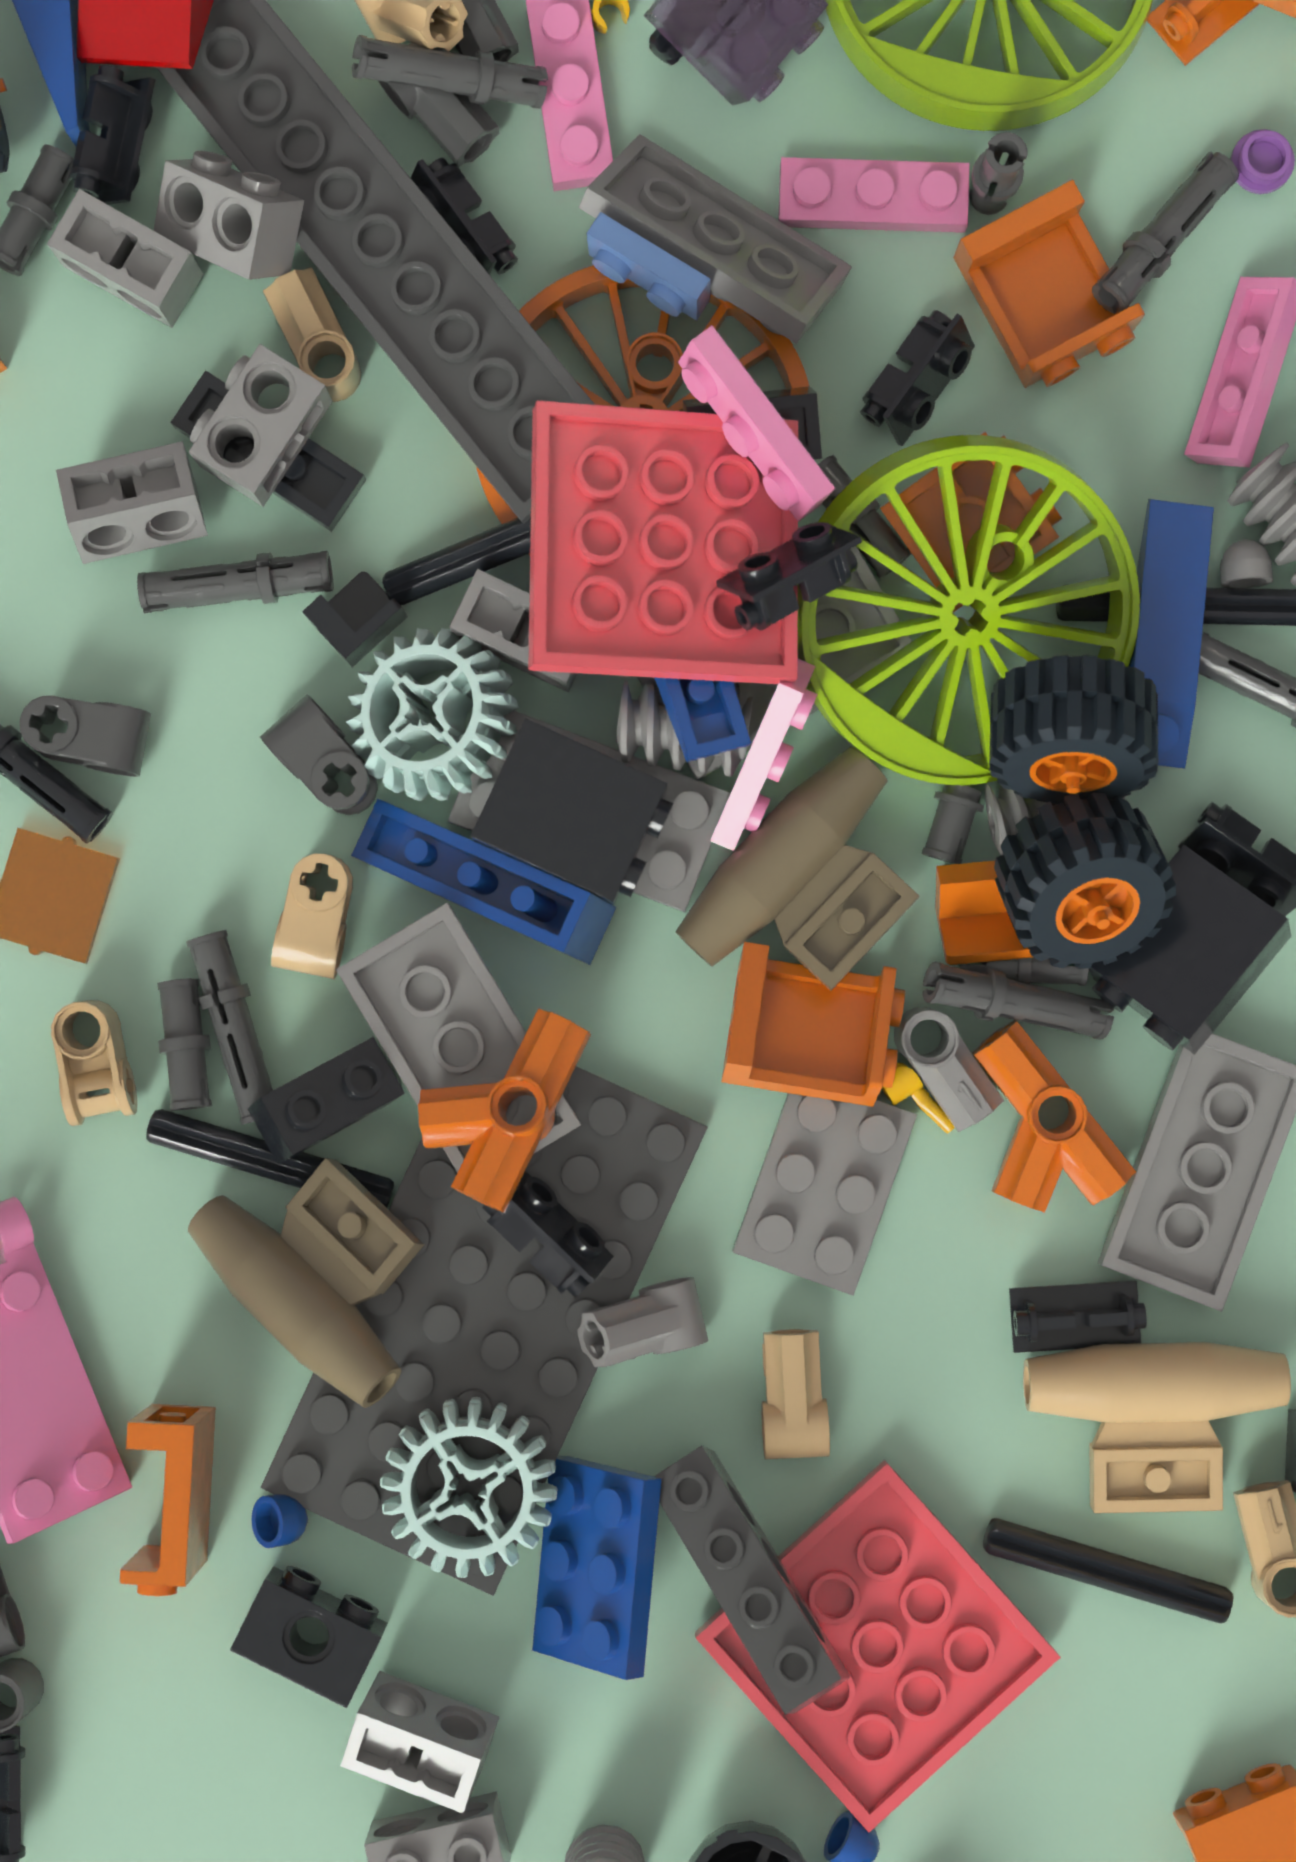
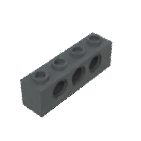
[654,1446,851,1715]

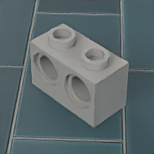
[153,151,304,280]
[47,189,204,328]
[189,344,333,507]
[56,441,208,564]
[449,569,578,693]
[341,1671,500,1813]
[364,1791,511,1862]

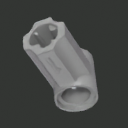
[894,1007,1004,1132]
[577,1277,708,1367]

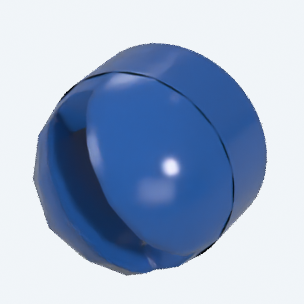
[251,1494,308,1548]
[824,1811,880,1862]

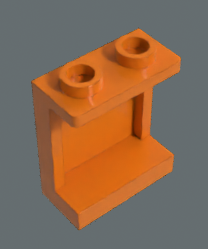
[953,179,1145,388]
[721,942,905,1107]
[120,1404,216,1596]
[1173,1763,1296,1862]

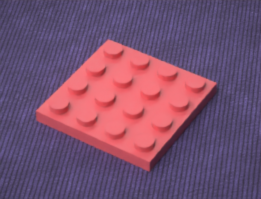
[528,401,798,684]
[695,1460,1061,1832]

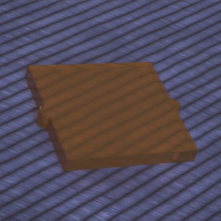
[0,828,120,964]

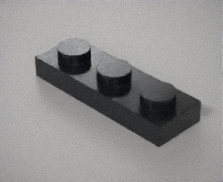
[170,370,366,532]

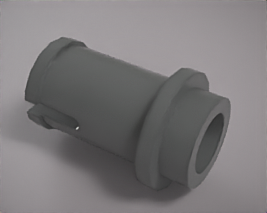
[921,784,984,864]

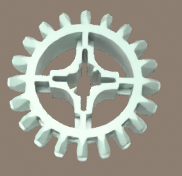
[346,628,520,801]
[380,1397,558,1578]

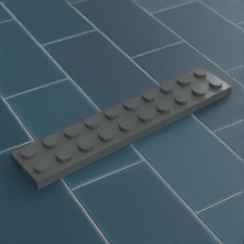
[156,0,595,524]

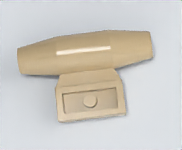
[1023,1342,1291,1513]

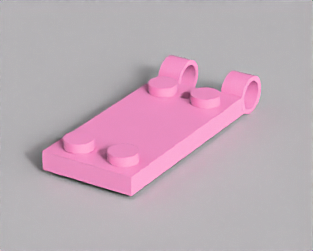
[0,1197,133,1544]

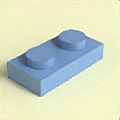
[586,212,711,321]

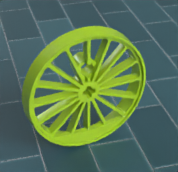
[823,0,1153,131]
[798,435,1140,785]

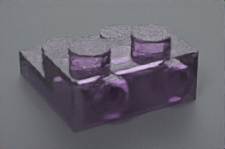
[643,0,829,106]

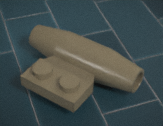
[675,746,920,991]
[188,1158,425,1408]

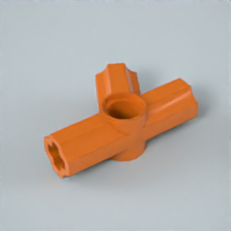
[418,1008,591,1213]
[972,1020,1136,1213]

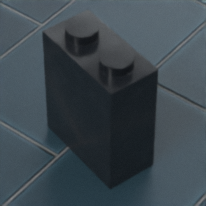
[470,718,674,905]
[1089,845,1291,1055]

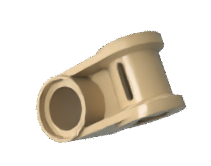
[271,854,353,979]
[51,1000,138,1126]

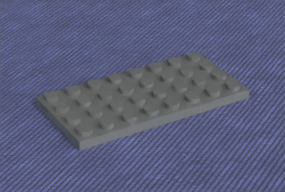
[260,1066,708,1596]

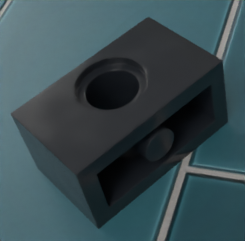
[247,1037,405,1165]
[230,1566,388,1708]

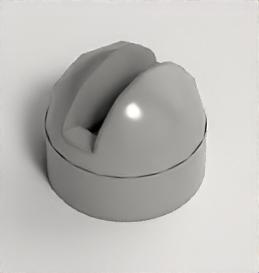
[1220,539,1273,588]

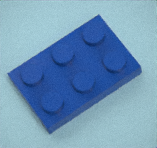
[532,1456,662,1680]

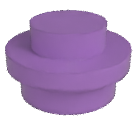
[1230,129,1295,194]

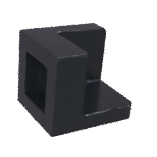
[302,571,408,668]

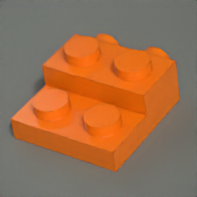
[880,432,1062,612]

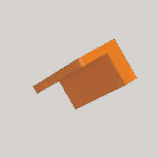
[935,860,1033,965]

